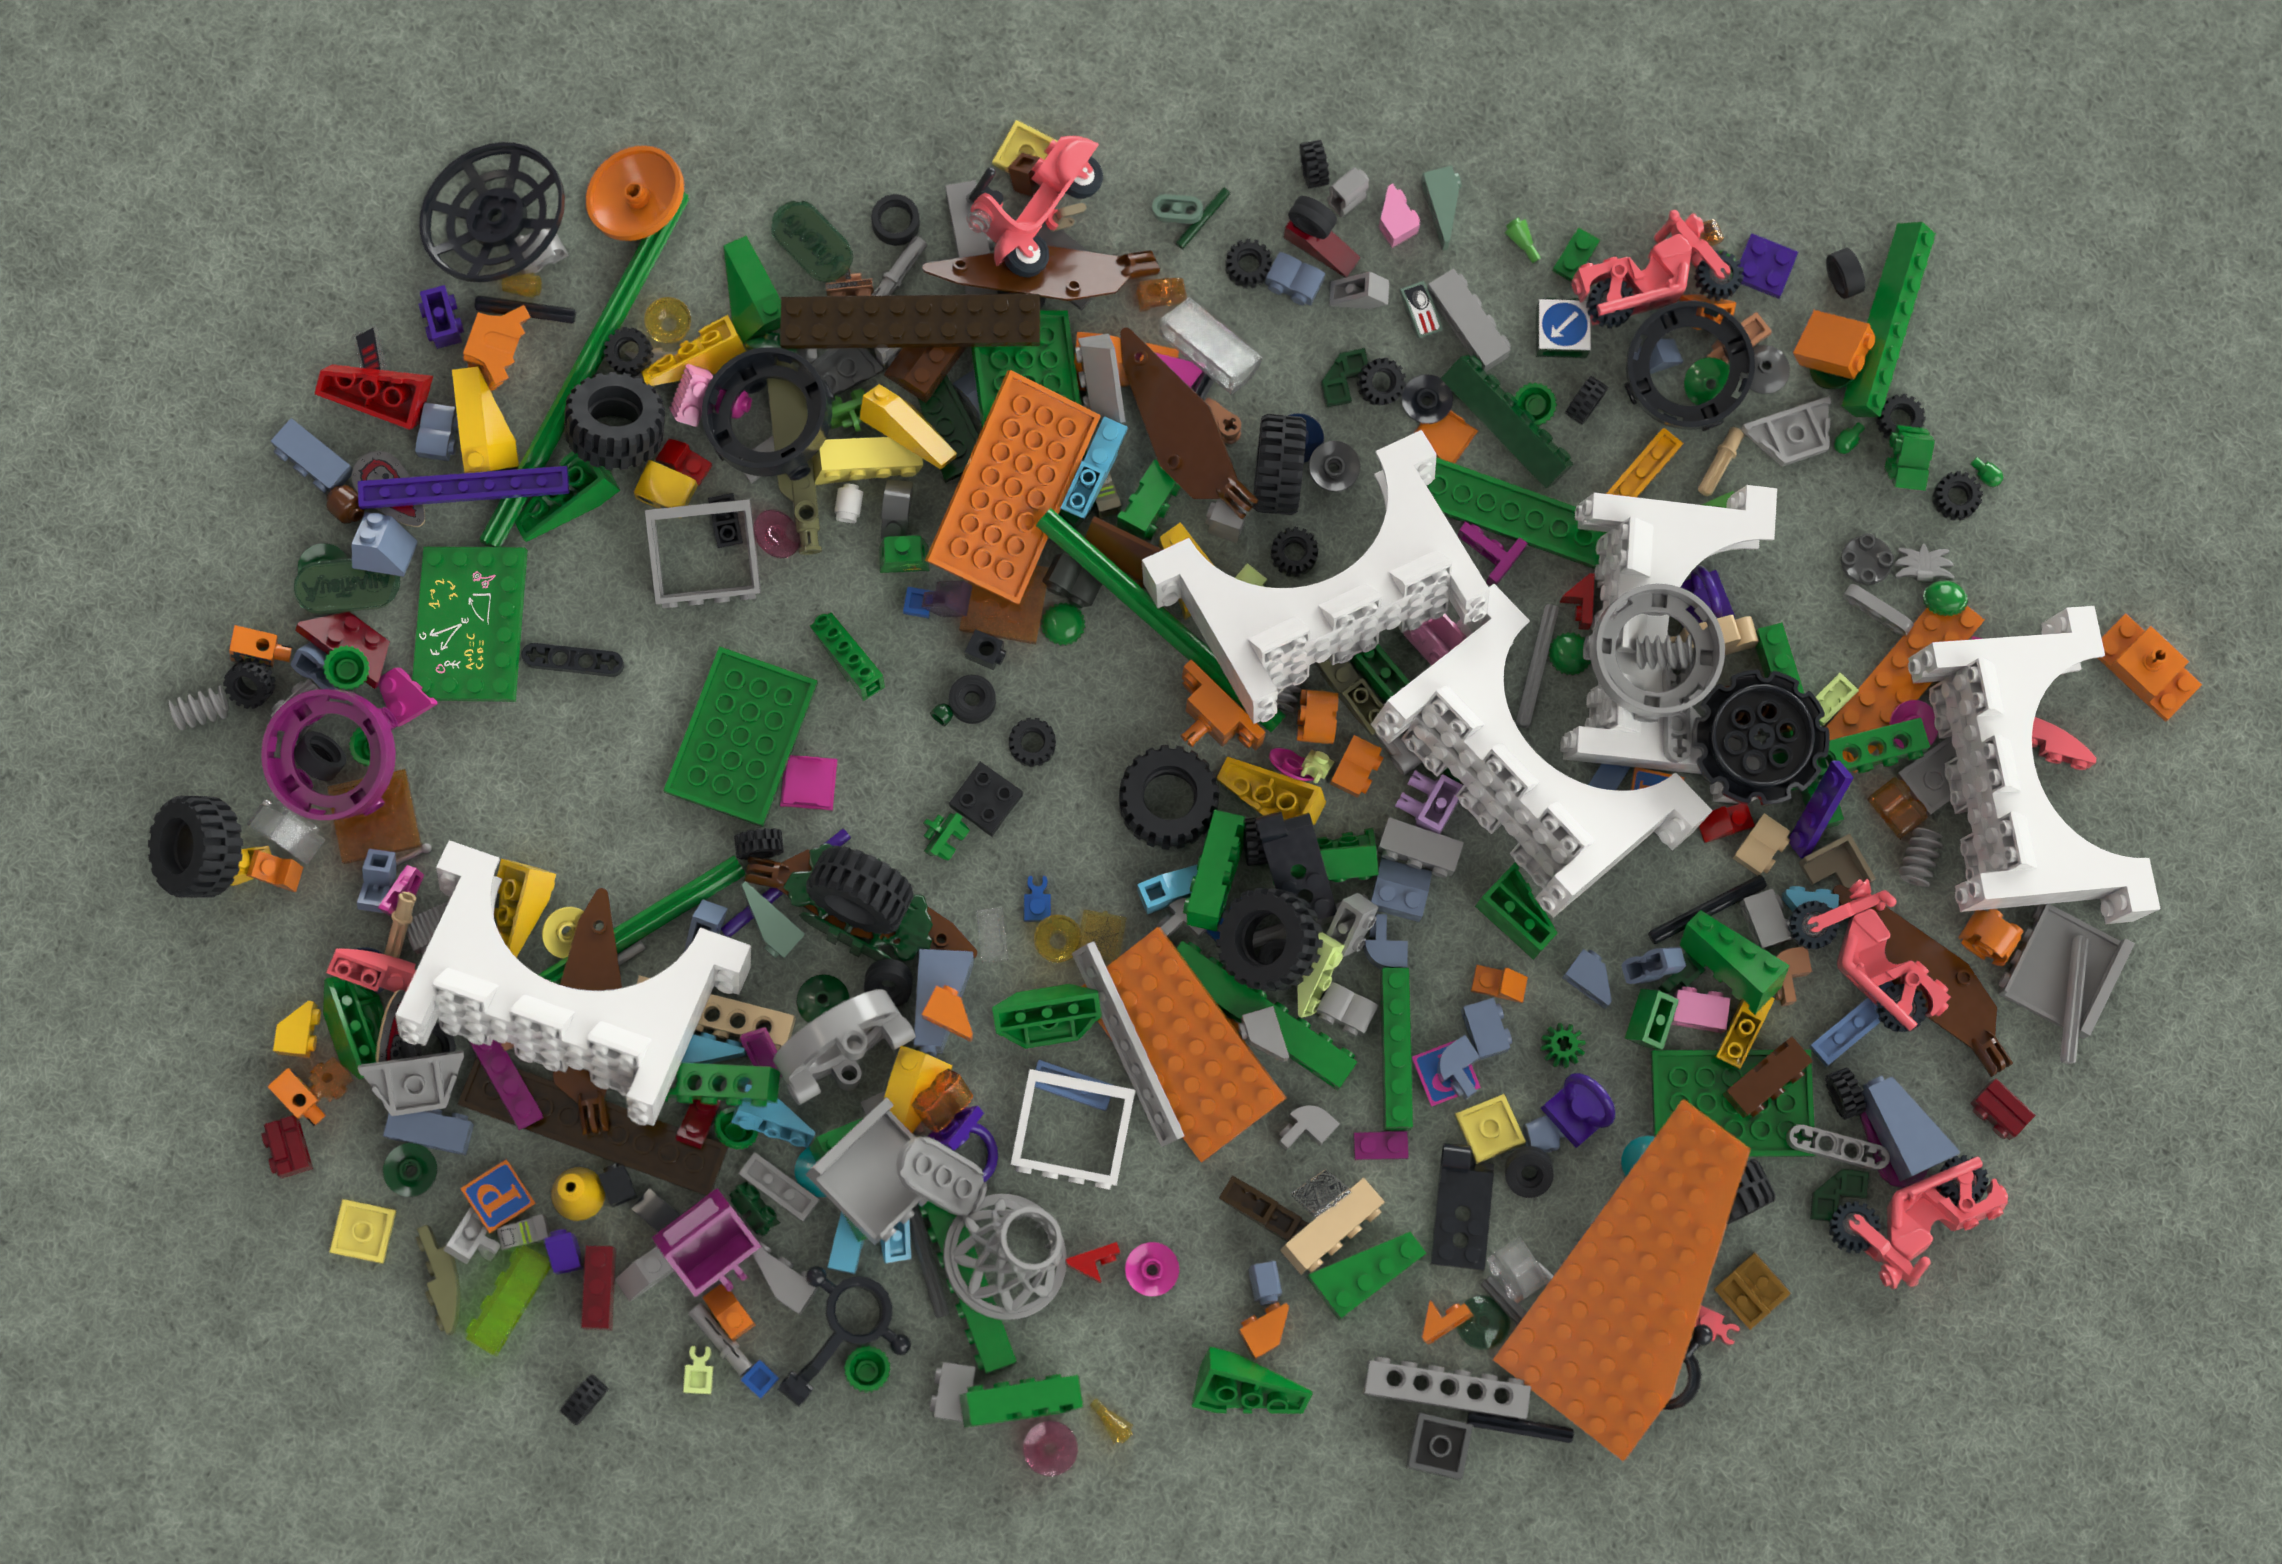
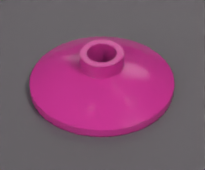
[1889,700,1938,749]
[1269,748,1314,781]
[1125,1242,1179,1297]

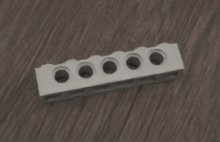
[1363,1357,1531,1420]

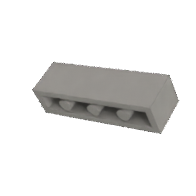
[1427,268,1511,372]

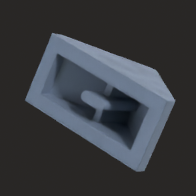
[1626,339,1683,374]

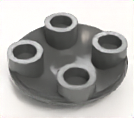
[1841,533,1894,585]

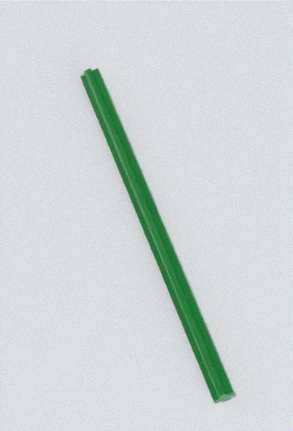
[479,192,690,547]

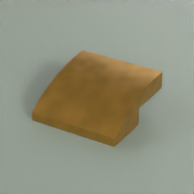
[1714,1252,1791,1330]

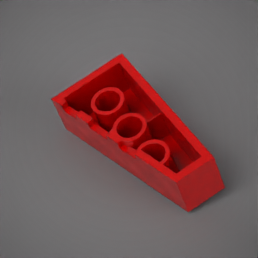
[314,364,433,430]

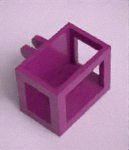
[652,1188,761,1297]

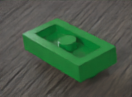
[1552,227,1600,282]

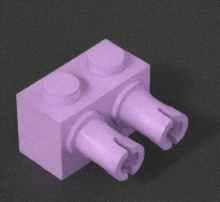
[1395,770,1463,834]

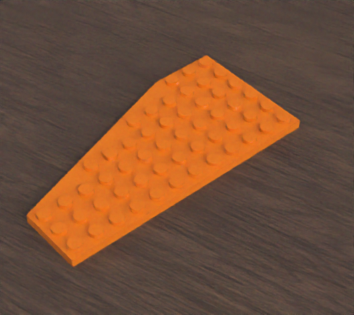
[1493,1100,1751,1462]

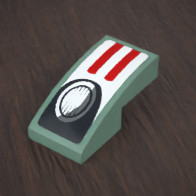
[1399,281,1443,338]

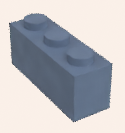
[271,418,353,493]
[383,1109,474,1156]

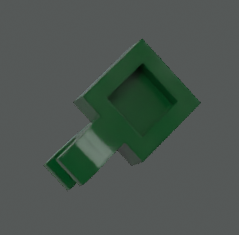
[1658,952,1706,994]

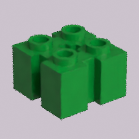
[1884,425,1935,491]

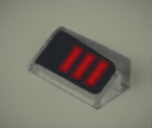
[353,325,389,371]

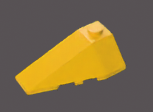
[641,315,746,386]
[860,384,957,469]
[494,858,556,958]
[883,1046,953,1134]

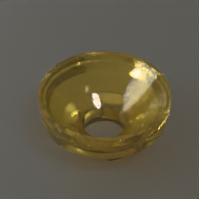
[644,297,691,344]
[1034,914,1082,963]

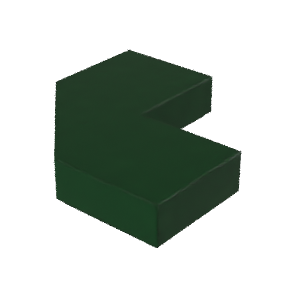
[1321,348,1368,408]
[1810,1169,1869,1222]

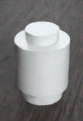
[834,484,863,523]

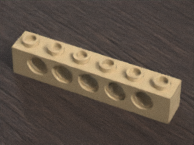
[637,976,796,1051]

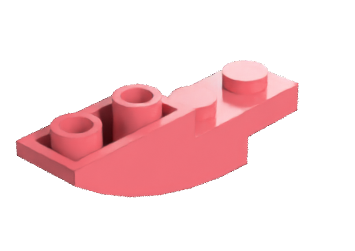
[2032,717,2097,770]
[326,949,416,992]

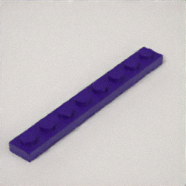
[358,466,569,509]

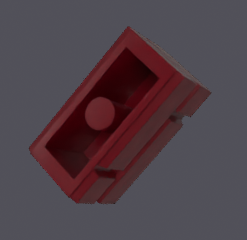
[1970,1078,2035,1140]
[261,1115,313,1178]

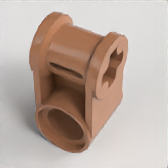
[1205,398,1241,444]

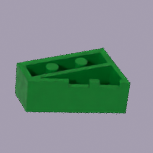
[1475,862,1558,960]

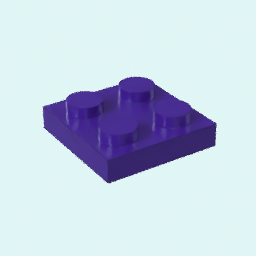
[1739,233,1798,299]

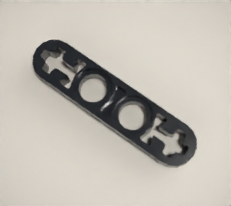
[521,643,624,677]

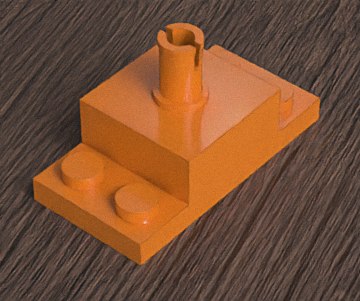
[2098,613,2202,722]
[1180,660,1266,751]

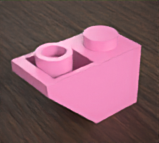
[1379,184,1420,248]

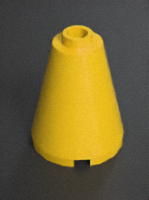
[551,1167,606,1221]

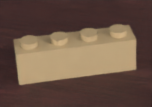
[1280,1178,1385,1275]

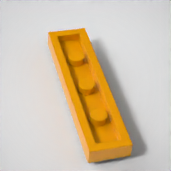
[1606,427,1684,498]

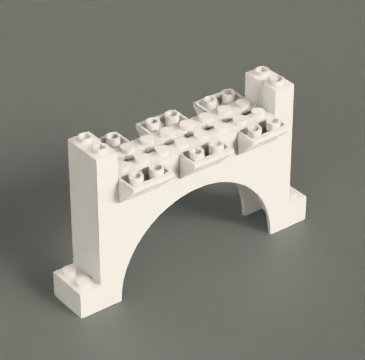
[1142,430,1490,724]
[1560,485,1777,804]
[1371,584,1713,918]
[1908,606,2160,924]
[396,840,751,1126]

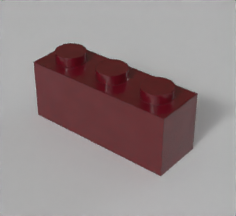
[581,1246,616,1331]

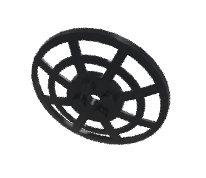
[419,142,565,283]

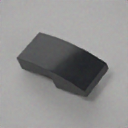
[708,493,743,548]
[632,1188,681,1232]

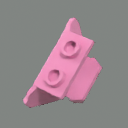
[1402,614,1467,665]

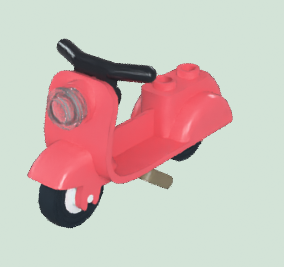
[966,136,1103,277]

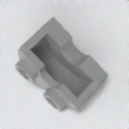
[515,229,569,279]

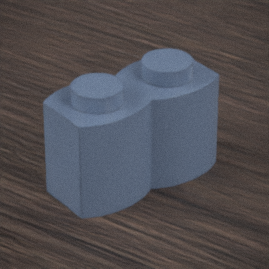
[1265,252,1325,305]
[415,403,459,461]
[290,642,339,690]
[1621,947,1686,984]
[1248,1261,1282,1306]

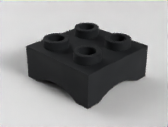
[949,761,1023,837]

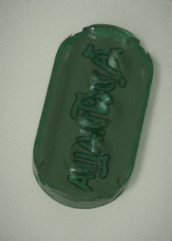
[771,201,853,282]
[294,558,400,614]

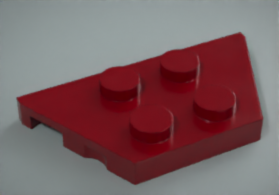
[295,611,390,689]

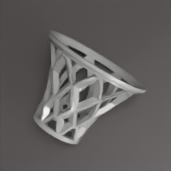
[944,1194,1067,1320]

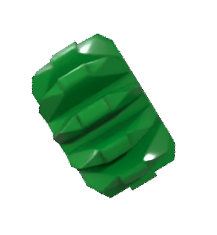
[1540,1023,1586,1069]

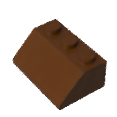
[884,347,967,403]
[1085,516,1162,590]

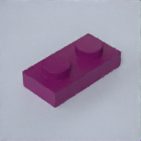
[1353,1131,1409,1160]

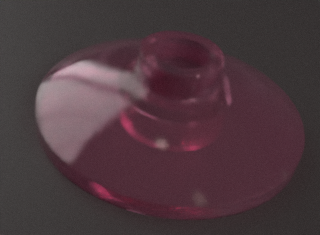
[753,510,800,558]
[1023,1421,1078,1477]

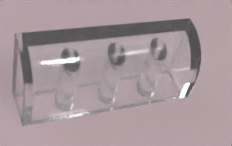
[1159,297,1263,395]

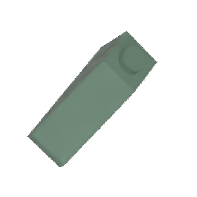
[1421,165,1462,251]
[740,881,805,959]

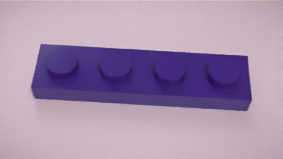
[1789,761,1854,858]

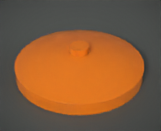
[586,146,684,241]

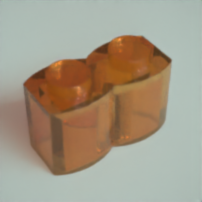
[1867,777,1928,840]
[912,1068,974,1133]

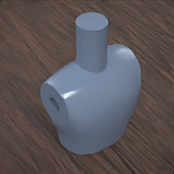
[1522,1116,1565,1152]

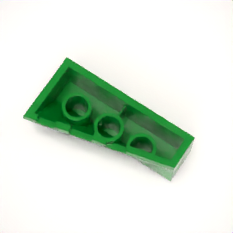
[1272,828,1379,885]

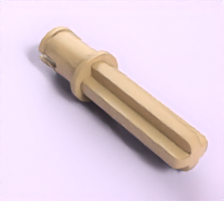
[1698,427,1745,497]
[384,892,416,958]

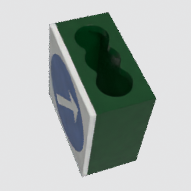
[1536,297,1590,358]

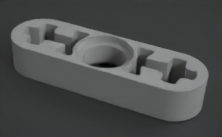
[1843,584,1914,636]

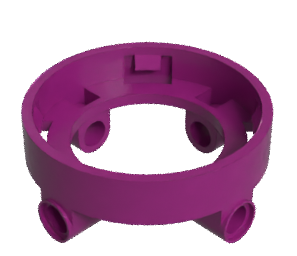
[261,689,398,820]

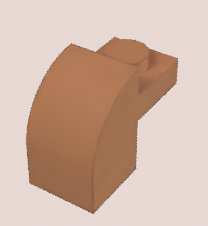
[1775,947,1812,1006]

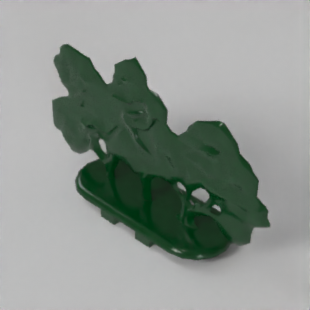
[784,843,933,961]

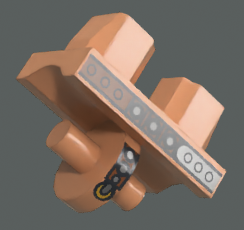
[826,267,873,296]

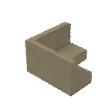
[1799,834,1876,888]

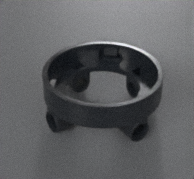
[1624,301,1755,432]
[702,347,836,481]

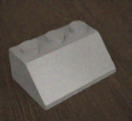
[1075,333,1126,423]

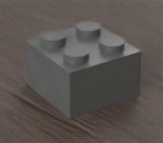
[1405,1413,1473,1480]

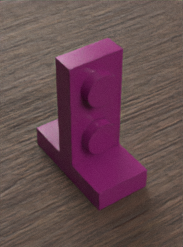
[1457,522,1528,586]

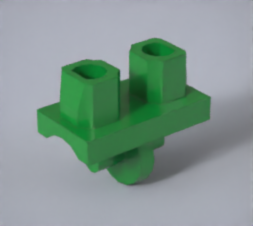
[923,813,970,861]

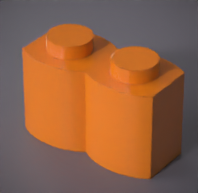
[1330,735,1384,798]

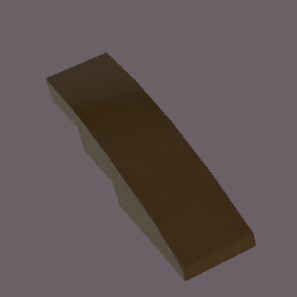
[1219,1175,1310,1243]

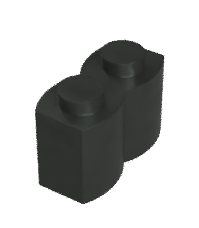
[1042,553,1102,609]

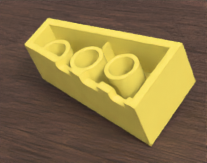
[812,437,923,485]

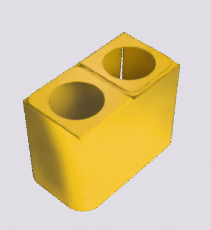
[634,460,698,518]

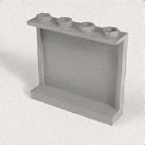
[1998,903,2135,1039]
[806,1097,928,1245]

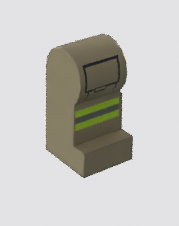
[1095,472,1122,519]

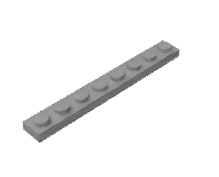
[1072,942,1185,1147]

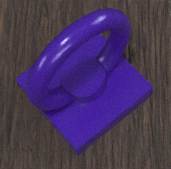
[1680,565,1735,628]
[1541,1073,1616,1148]
[927,1105,998,1182]

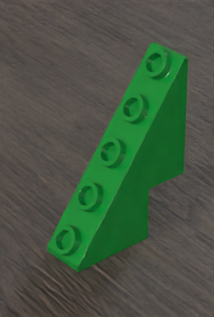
[810,612,885,701]

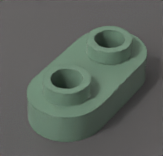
[1152,194,1203,224]

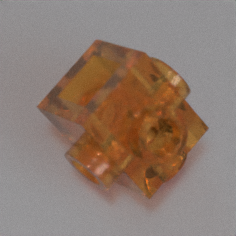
[308,1057,354,1102]

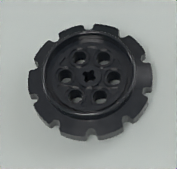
[1691,670,1830,806]

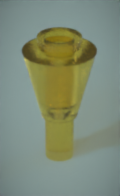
[1090,1398,1133,1444]

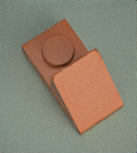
[247,850,304,892]
[1471,965,1528,1003]
[1422,1300,1474,1345]

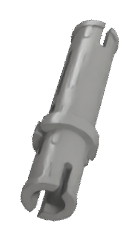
[871,236,927,296]
[688,1303,753,1377]

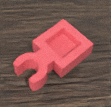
[1694,1305,1740,1345]

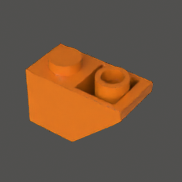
[1238,1302,1289,1360]

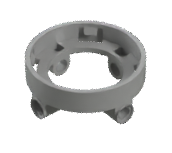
[1583,584,1725,722]
[773,989,916,1105]

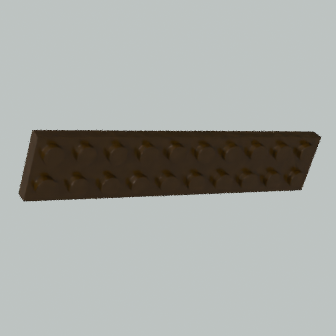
[780,294,1040,349]
[458,1057,729,1196]

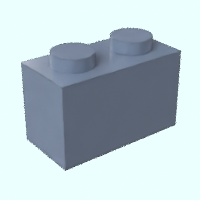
[1461,998,1512,1061]

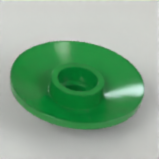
[1684,357,1729,405]

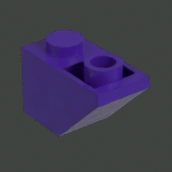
[544,1229,584,1275]

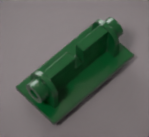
[729,1181,780,1237]

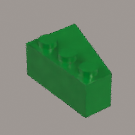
[1117,459,1182,541]

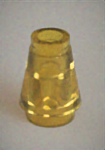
[502,272,542,298]

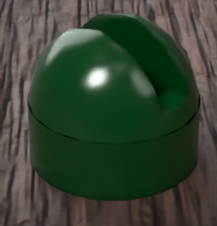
[930,703,953,726]

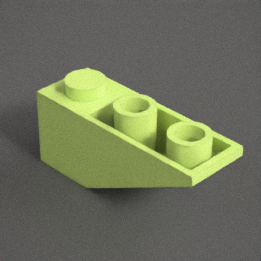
[1297,932,1345,1018]

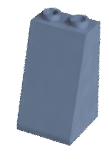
[914,949,974,1057]
[1861,1076,1960,1182]

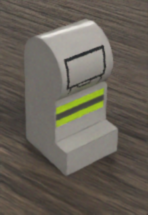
[497,1214,551,1251]

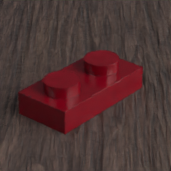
[676,1099,721,1149]

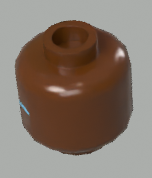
[326,485,365,524]

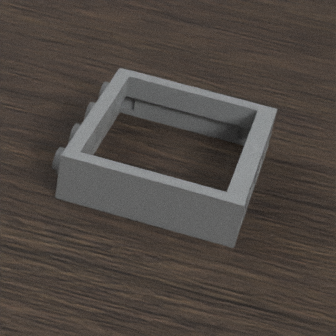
[645,499,761,608]

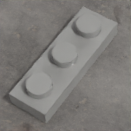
[738,1152,820,1222]

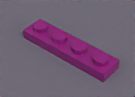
[468,1039,543,1130]

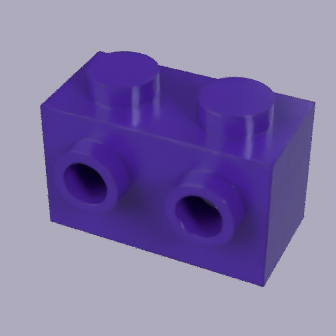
[418,285,464,349]

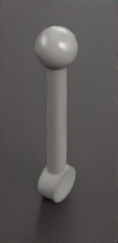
[396,843,432,866]

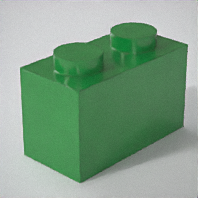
[1624,989,1679,1050]

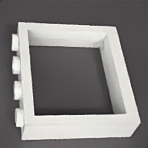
[1011,1069,1135,1189]

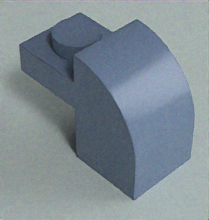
[357,849,396,913]
[1363,914,1408,970]
[1437,1035,1480,1100]

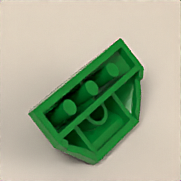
[323,977,384,1080]
[992,984,1102,1049]

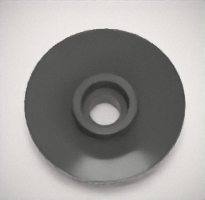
[1740,345,1790,394]
[1309,441,1360,492]

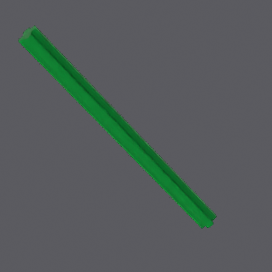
[1036,508,1286,733]
[538,855,746,985]

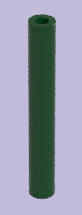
[1175,187,1231,250]

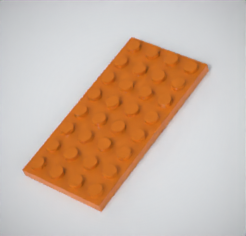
[925,370,1101,604]
[1081,927,1287,1163]

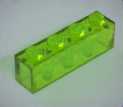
[465,1244,552,1357]

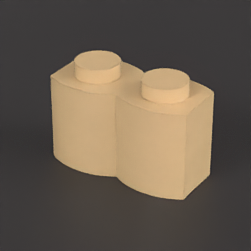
[1732,813,1790,876]

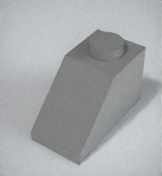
[1329,271,1389,309]
[1238,1006,1289,1062]
[615,1246,675,1302]

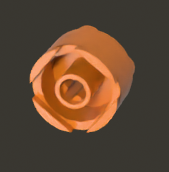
[1296,689,1338,744]
[1959,909,2023,966]

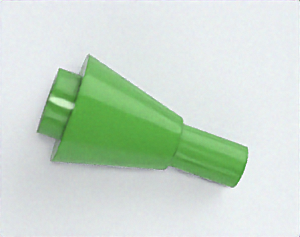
[1504,217,1541,263]

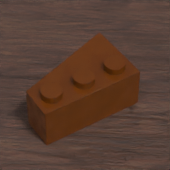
[1722,1036,1813,1118]

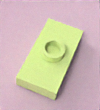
[1816,673,1859,727]

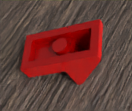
[655,439,713,487]
[1559,573,1595,630]
[1698,803,1755,843]
[1065,1242,1120,1284]

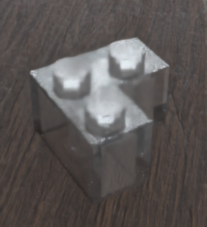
[247,798,326,865]

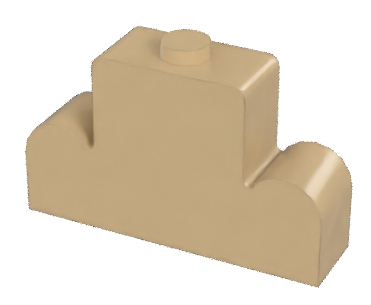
[1670,615,1759,670]

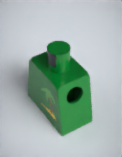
[879,535,929,573]

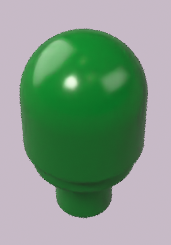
[1834,422,1865,454]
[1970,457,2003,487]

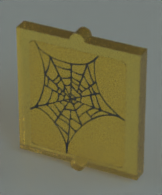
[1076,909,1127,962]

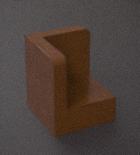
[1008,152,1040,197]

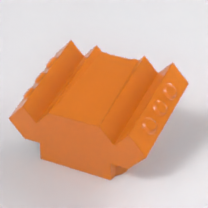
[463,305,531,391]

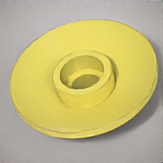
[542,907,584,959]

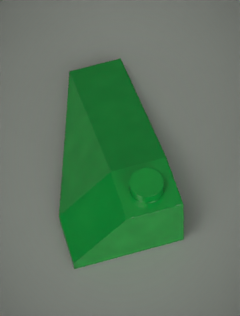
[723,235,781,345]
[515,452,620,542]
[1192,1346,1313,1414]

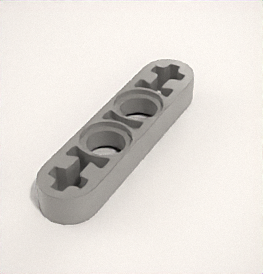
[1662,661,1691,763]
[1786,1125,1890,1170]

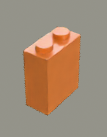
[1793,310,1875,379]

